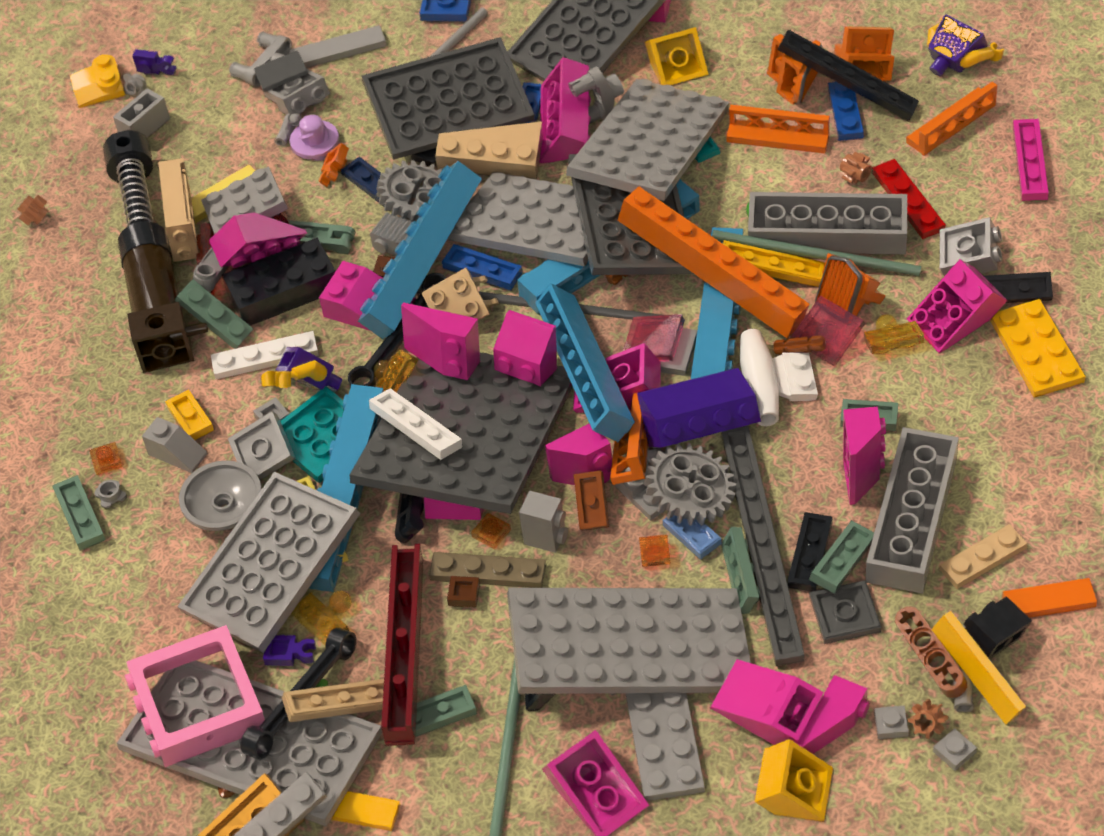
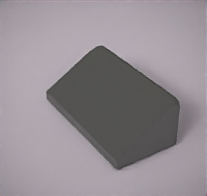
[254,51,308,92]

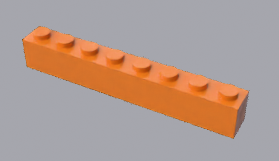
[617,186,810,338]

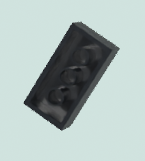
[222,238,336,326]

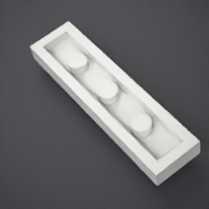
[211,331,319,380]
[369,388,462,460]

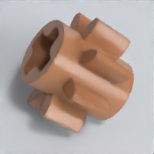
[840,151,872,184]
[17,194,49,225]
[908,699,949,739]

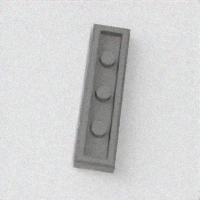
[288,25,386,68]

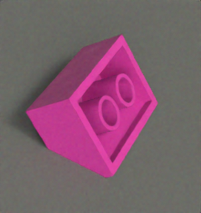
[843,406,886,505]

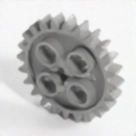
[376,160,443,222]
[644,444,736,526]

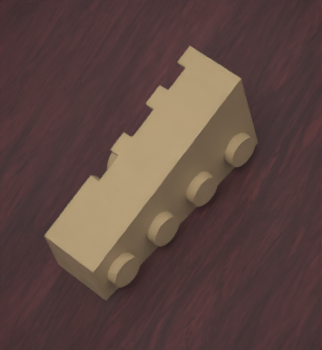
[435,121,543,179]

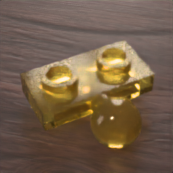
[864,314,924,354]
[374,348,419,393]
[291,590,352,646]

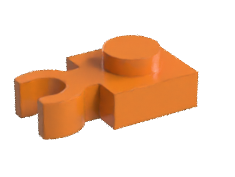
[319,143,349,187]

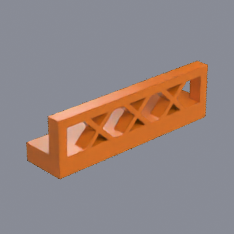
[906,82,997,156]
[726,105,830,154]
[610,393,648,485]

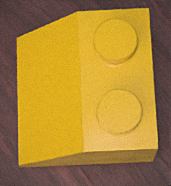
[644,27,708,85]
[755,739,833,822]

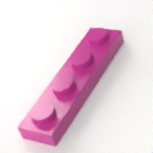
[1013,119,1049,201]

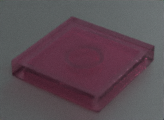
[790,295,865,367]
[623,314,685,362]

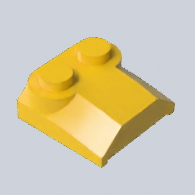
[70,54,125,108]

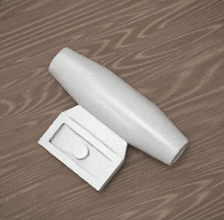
[740,329,818,426]

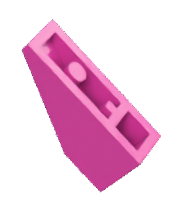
[796,675,870,754]

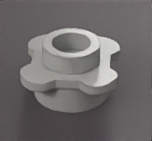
[123,73,147,96]
[94,480,126,508]

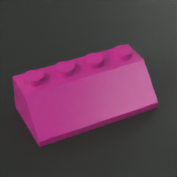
[539,57,591,163]

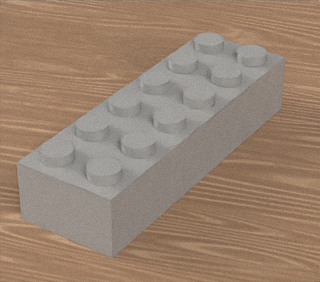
[748,192,907,254]
[866,427,959,594]

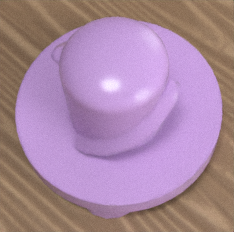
[290,115,339,161]

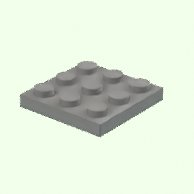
[201,166,288,234]

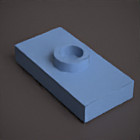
[662,515,722,560]

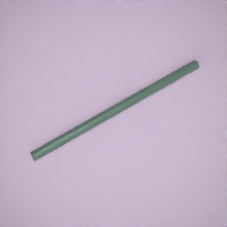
[712,230,921,276]
[489,659,521,836]

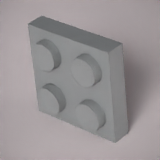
[228,411,296,480]

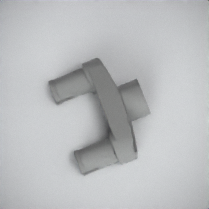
[229,31,292,87]
[568,66,624,124]

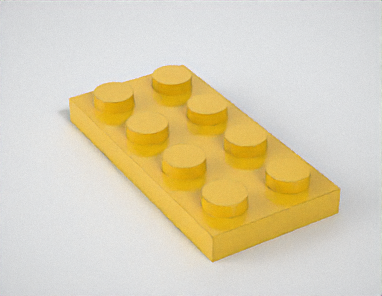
[990,299,1086,398]

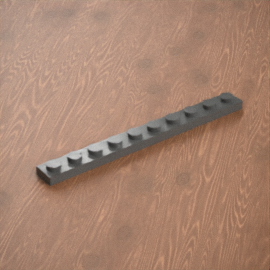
[721,426,805,666]

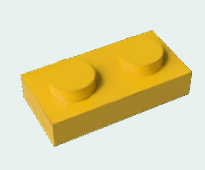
[165,389,214,440]

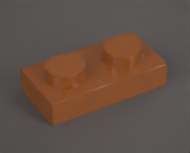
[573,470,609,531]

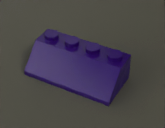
[637,368,761,448]

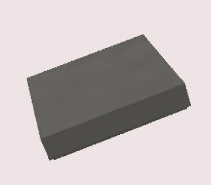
[809,580,882,644]

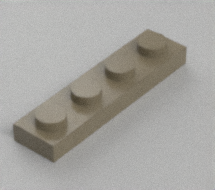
[429,552,546,588]

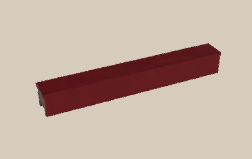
[381,544,423,746]

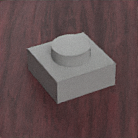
[253,397,290,421]
[874,706,908,739]
[933,728,977,771]

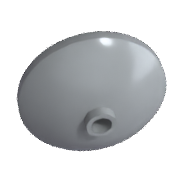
[179,461,262,531]

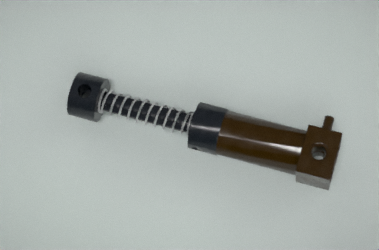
[103,130,208,373]

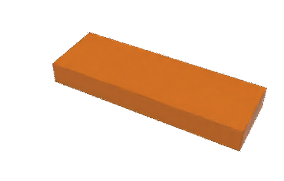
[1002,578,1097,618]

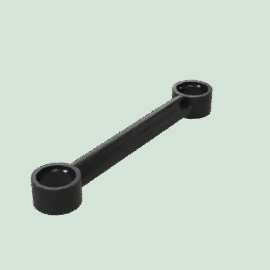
[348,273,446,388]
[240,627,357,760]

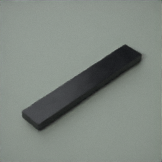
[777,29,919,121]

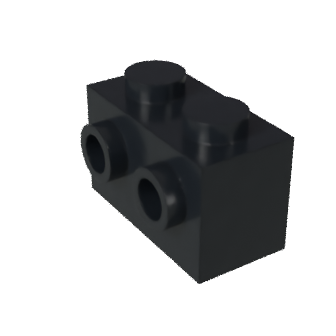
[963,596,1032,659]

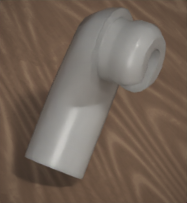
[274,112,302,147]

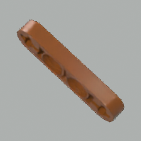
[895,606,967,698]

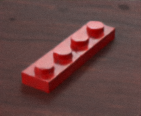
[872,158,946,240]

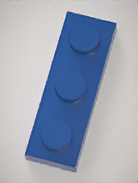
[828,82,864,141]
[442,244,523,291]

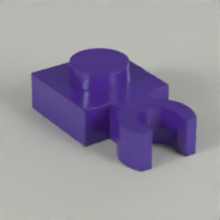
[132,49,177,75]
[263,635,317,666]

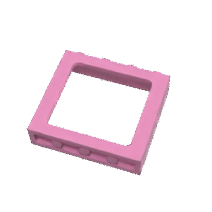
[125,625,265,767]

